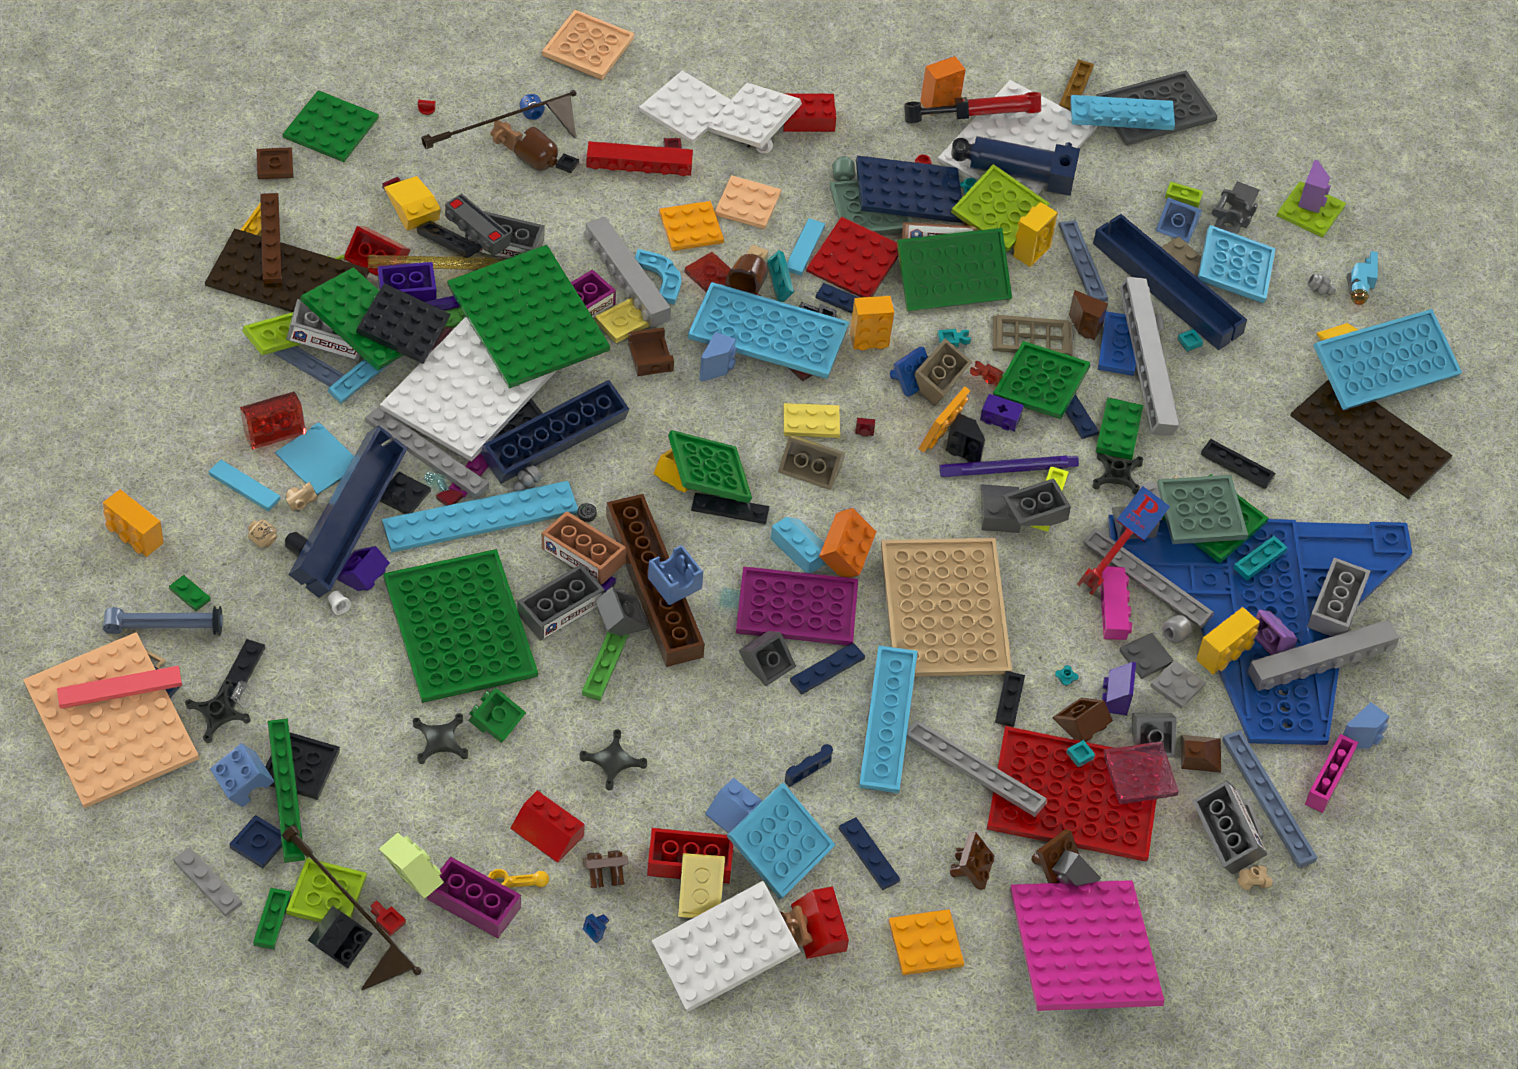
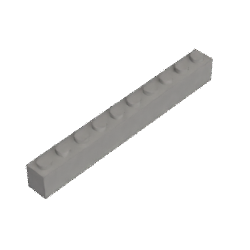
[1120,277,1179,436]

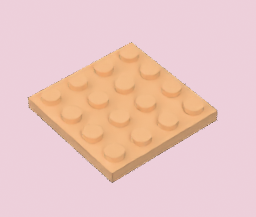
[542,10,634,80]

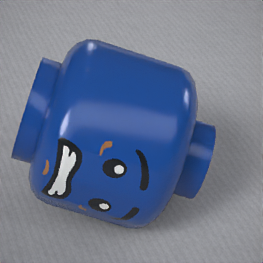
[519,94,545,120]

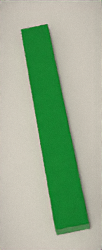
[267,718,305,863]

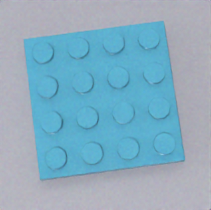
[1198,225,1276,303]
[727,782,835,899]

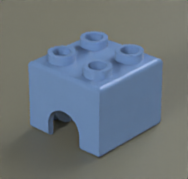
[648,545,704,605]
[210,743,274,807]

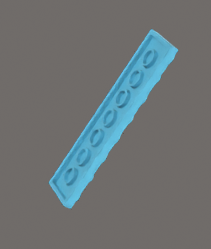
[859,645,918,793]

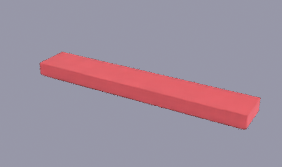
[57,665,182,709]

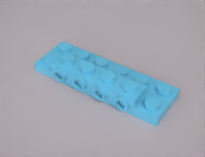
[1070,95,1175,130]

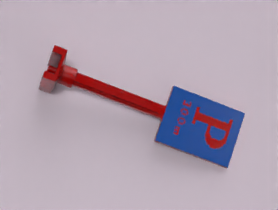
[1077,486,1170,595]

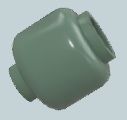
[832,156,856,181]

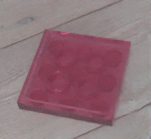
[1103,742,1179,804]

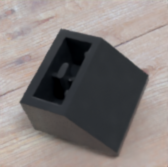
[946,413,985,462]
[308,905,373,969]

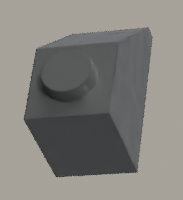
[1052,850,1101,886]

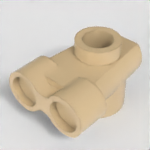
[285,482,318,511]
[1237,865,1273,890]

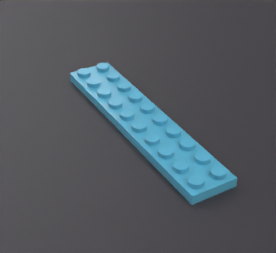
[382,481,578,553]

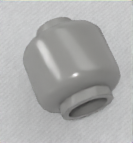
[1163,615,1192,643]

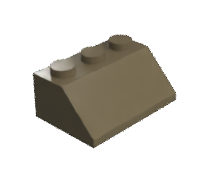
[914,339,972,405]
[778,435,846,490]

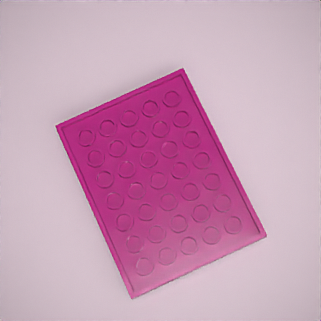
[1010,880,1164,1011]

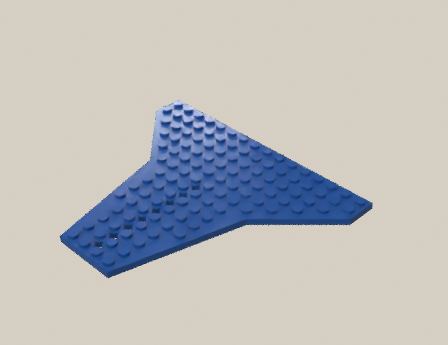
[1108,515,1412,745]

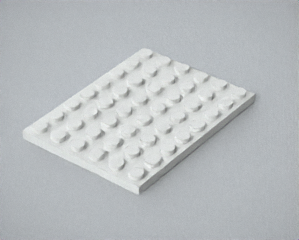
[937,80,1097,195]
[380,317,556,462]

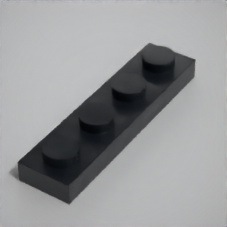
[417,221,480,258]
[1201,439,1276,489]
[691,493,770,524]
[216,639,265,709]

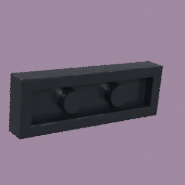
[995,671,1025,727]

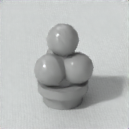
[1307,273,1336,295]
[513,464,543,491]

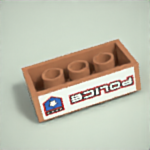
[902,222,977,239]
[541,511,626,585]

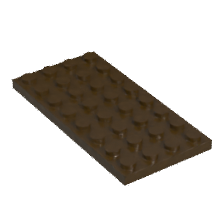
[205,228,369,312]
[1290,379,1453,499]

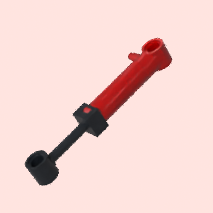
[904,92,1042,123]

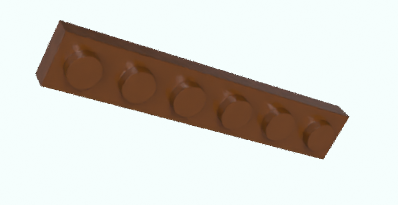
[260,193,282,284]

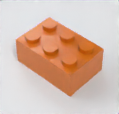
[920,56,966,115]
[819,508,877,578]

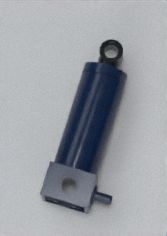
[951,136,1080,196]

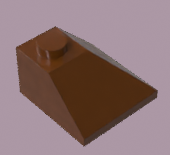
[1181,734,1221,773]

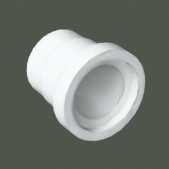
[328,591,351,615]

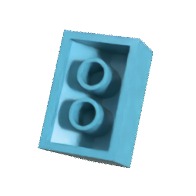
[771,517,826,574]

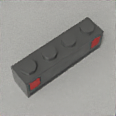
[445,193,510,256]

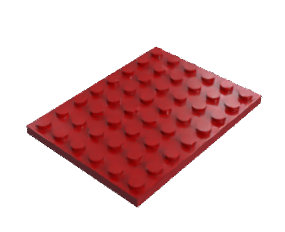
[986,726,1163,862]

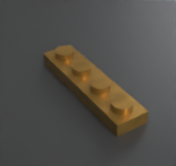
[1059,59,1094,111]

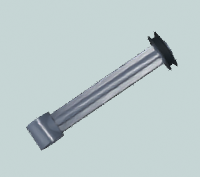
[103,606,223,635]

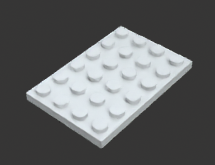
[652,881,801,1012]

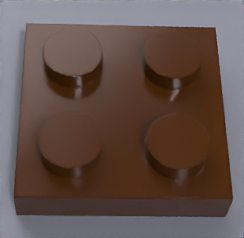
[256,147,294,179]

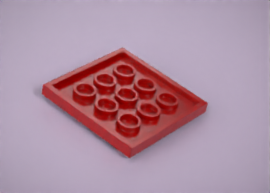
[806,216,899,298]

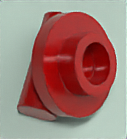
[418,99,436,115]

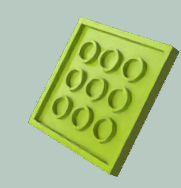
[951,164,1050,252]

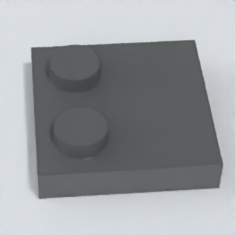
[1119,633,1174,679]

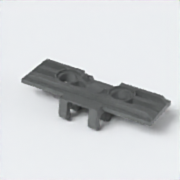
[1212,181,1260,235]

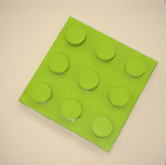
[1276,181,1346,238]
[286,858,367,923]

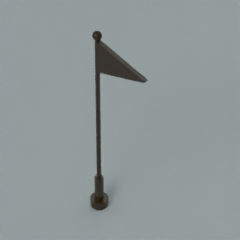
[421,90,577,150]
[282,825,422,990]

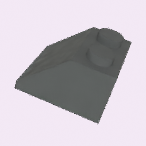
[595,587,649,636]
[739,631,796,686]
[1132,713,1176,757]

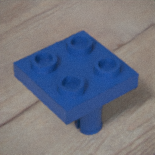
[890,346,928,397]

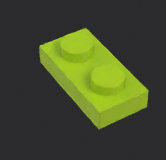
[1165,182,1204,207]

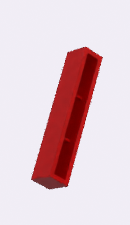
[586,141,693,176]

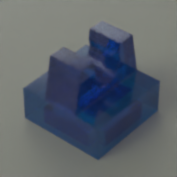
[582,913,609,943]

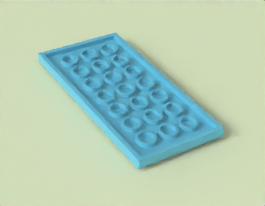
[688,282,850,379]
[1313,309,1462,410]

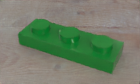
[253,888,292,950]

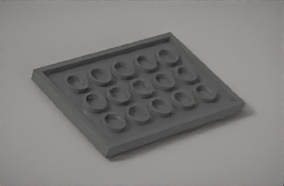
[1096,70,1218,145]

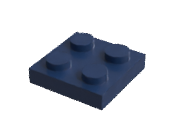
[229,815,282,869]

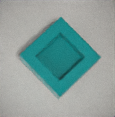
[1178,329,1203,352]
[1066,740,1096,767]

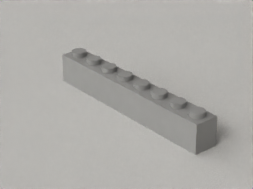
[584,216,671,327]
[1247,620,1400,691]

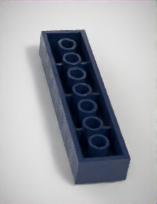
[481,380,629,484]

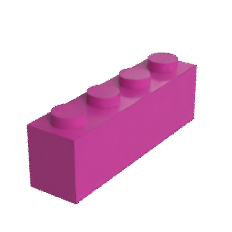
[1100,566,1132,640]
[1305,734,1359,813]

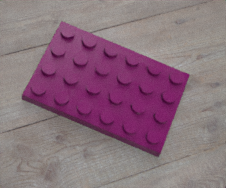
[736,566,859,646]

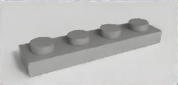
[173,847,242,917]

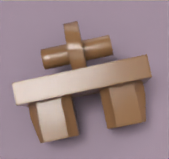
[490,120,523,151]
[782,906,812,947]

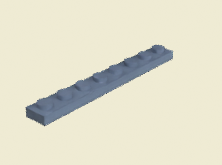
[1222,730,1318,868]

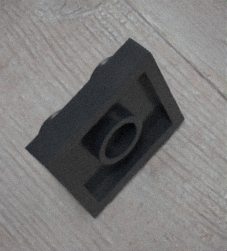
[380,472,431,514]

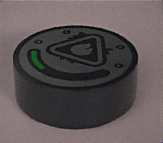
[577,503,597,522]

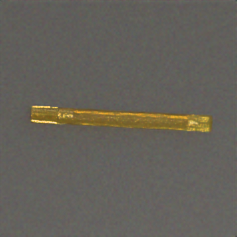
[368,255,504,270]

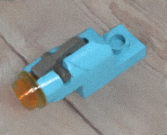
[1346,251,1378,305]

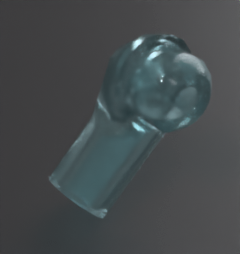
[424,472,449,492]

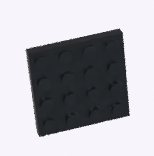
[356,283,451,364]

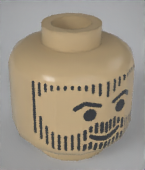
[248,519,277,548]

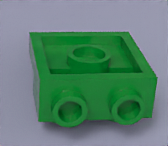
[468,687,526,743]

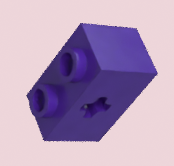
[980,394,1024,432]

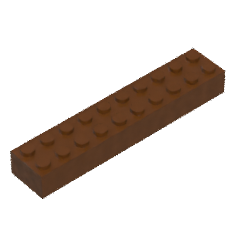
[606,494,705,667]

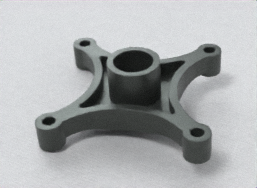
[1092,453,1143,494]
[185,679,251,743]
[413,713,468,764]
[579,729,648,791]

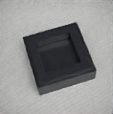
[556,153,579,173]

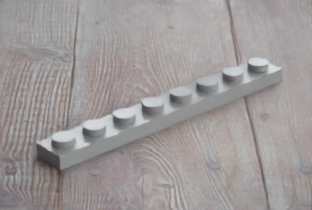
[365,407,489,498]
[1083,528,1214,629]
[906,720,1047,817]

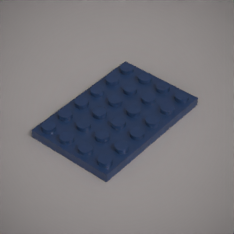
[855,155,963,223]

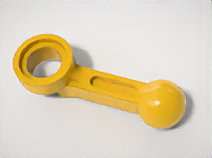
[488,869,549,888]

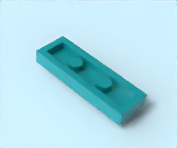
[767,250,794,302]
[1233,536,1288,580]

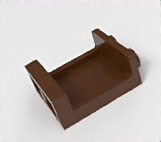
[628,328,674,377]

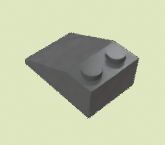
[1003,478,1071,526]
[981,484,1021,533]

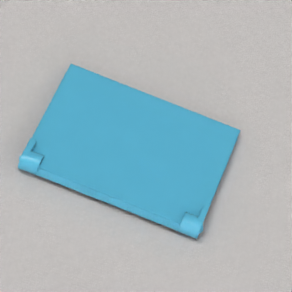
[275,423,354,495]

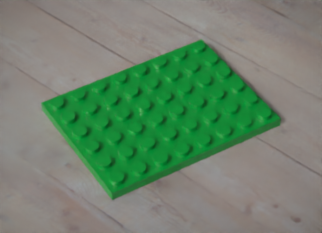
[447,245,610,388]
[383,549,538,703]

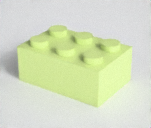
[379,833,444,899]

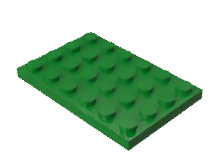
[897,228,1012,311]
[300,267,404,371]

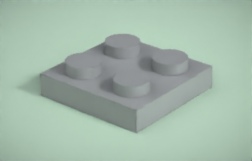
[1150,660,1206,709]

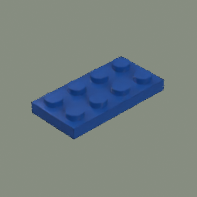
[1098,311,1136,376]

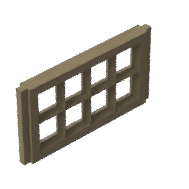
[993,315,1073,356]

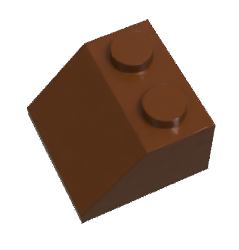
[1069,290,1108,340]
[1052,698,1113,741]

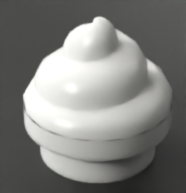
[756,139,773,153]

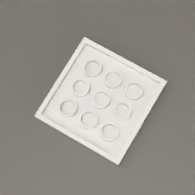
[639,70,730,144]
[707,83,802,148]

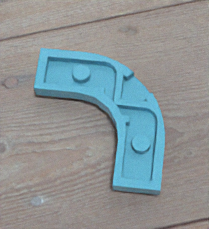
[635,249,681,305]

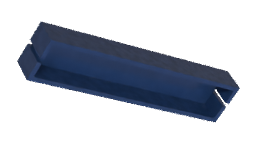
[1093,214,1247,350]
[288,425,408,597]

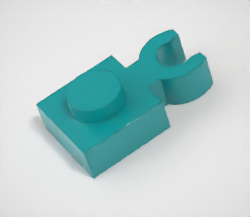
[937,329,971,347]

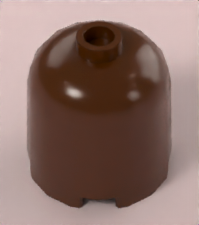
[513,126,558,171]
[726,254,768,295]

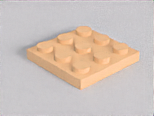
[715,175,781,229]

